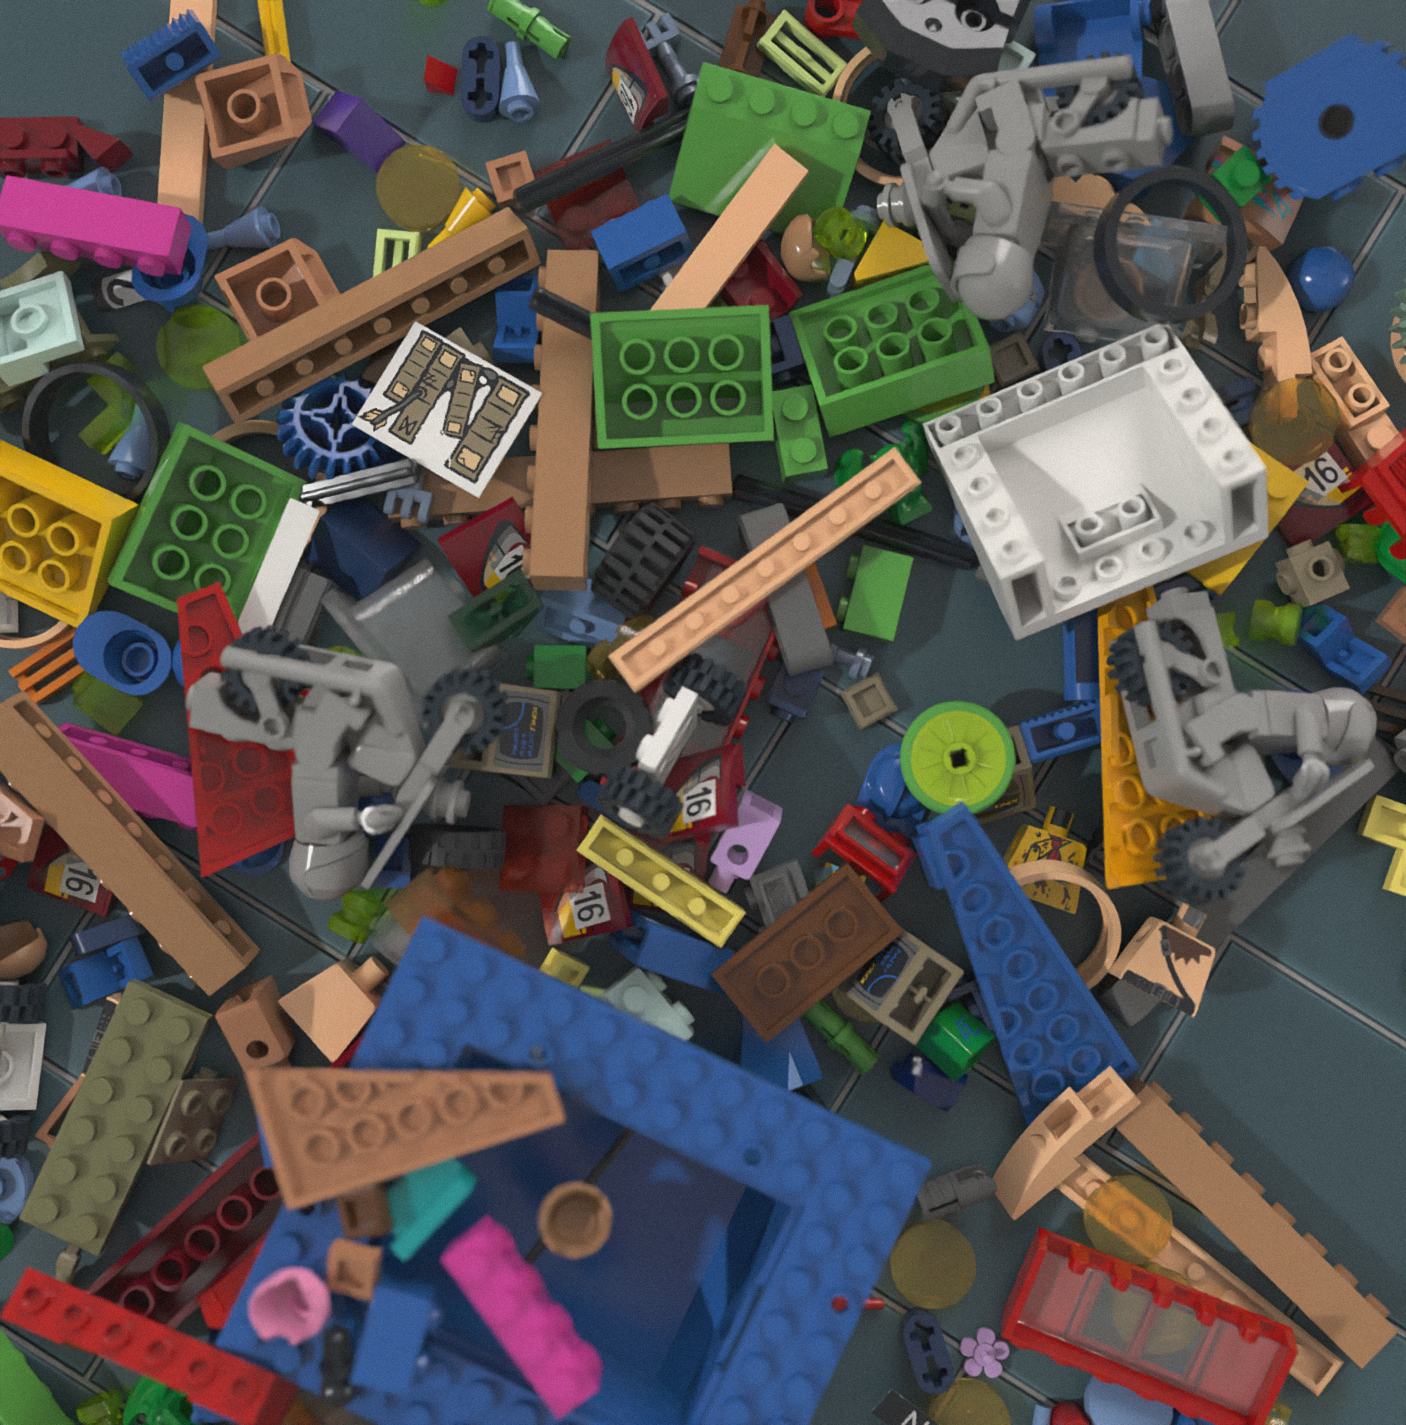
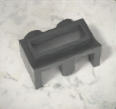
[743,858,809,933]

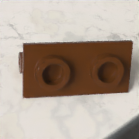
[718,0,777,78]

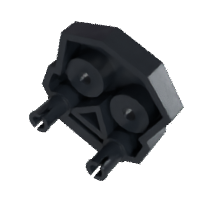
[852,0,1031,93]

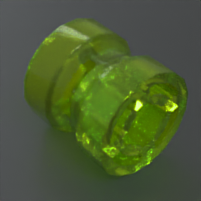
[1249,598,1303,647]
[327,887,385,944]
[75,1389,123,1425]

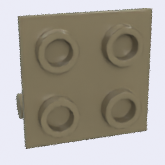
[147,1068,238,1165]

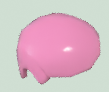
[249,1267,330,1345]

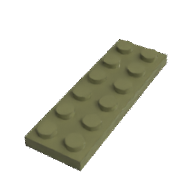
[19,978,213,1256]

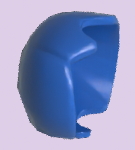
[1287,246,1355,312]

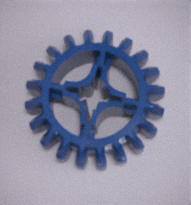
[276,370,391,480]

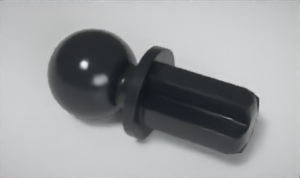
[318,1322,359,1408]

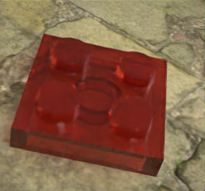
[533,139,640,250]
[499,805,588,893]

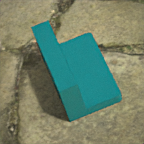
[386,1156,479,1261]

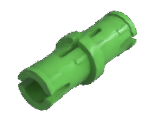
[487,0,572,61]
[801,999,880,1075]

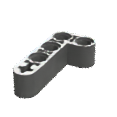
[738,503,833,677]

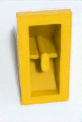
[851,221,929,290]

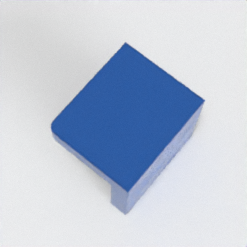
[369,833,418,889]

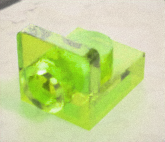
[71,670,144,736]

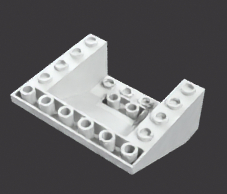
[922,324,1268,641]

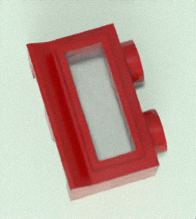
[811,803,917,903]

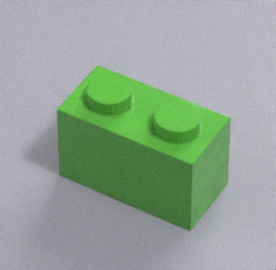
[772,384,828,485]
[835,545,914,644]

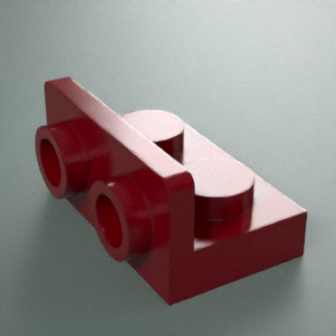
[0,116,84,178]
[719,239,803,327]

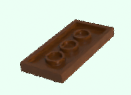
[711,862,903,1044]

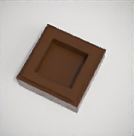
[335,1181,395,1240]

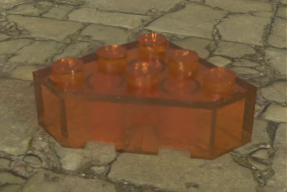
[384,866,527,963]

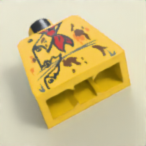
[1002,806,1086,914]

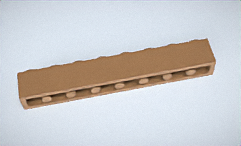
[202,207,541,425]
[522,250,602,591]
[387,442,732,530]
[0,690,260,996]
[1114,1077,1398,1369]

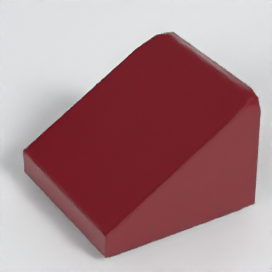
[69,123,133,174]

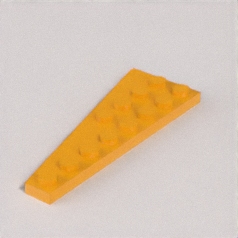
[1097,585,1211,889]

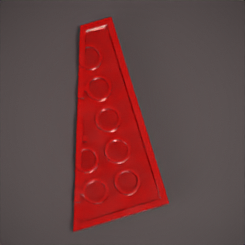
[176,582,297,878]

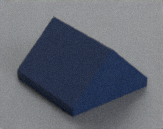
[303,497,423,610]

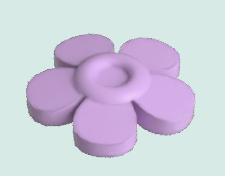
[959,1327,1009,1378]

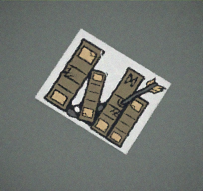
[352,321,543,498]

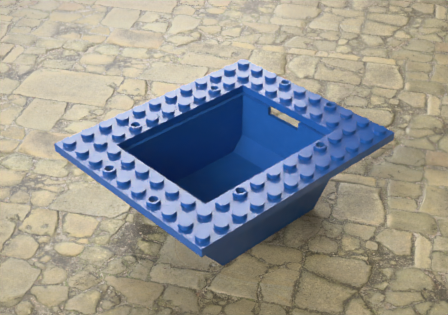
[215,915,932,1425]

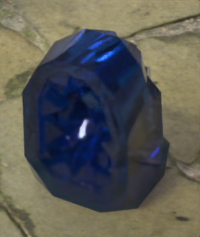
[890,1053,969,1112]

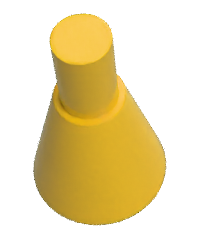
[427,187,496,248]

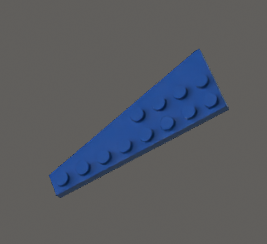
[924,801,1141,1127]

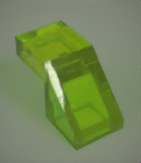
[78,351,138,455]

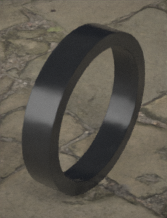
[1093,166,1248,325]
[22,361,171,503]

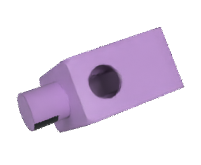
[708,789,783,894]

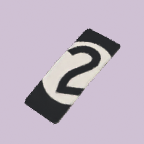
[91,269,147,314]

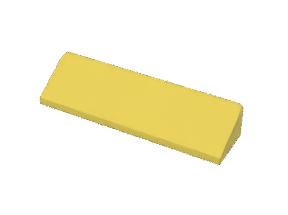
[576,813,746,948]

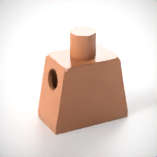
[215,975,297,1072]

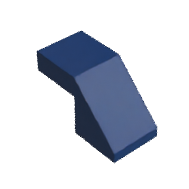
[493,274,541,363]
[1285,602,1392,695]
[57,936,153,1010]

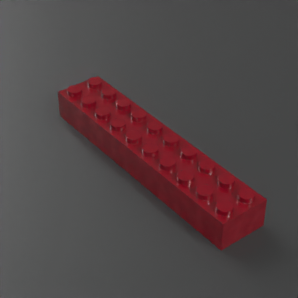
[84,1033,374,1330]

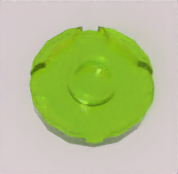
[156,305,243,392]

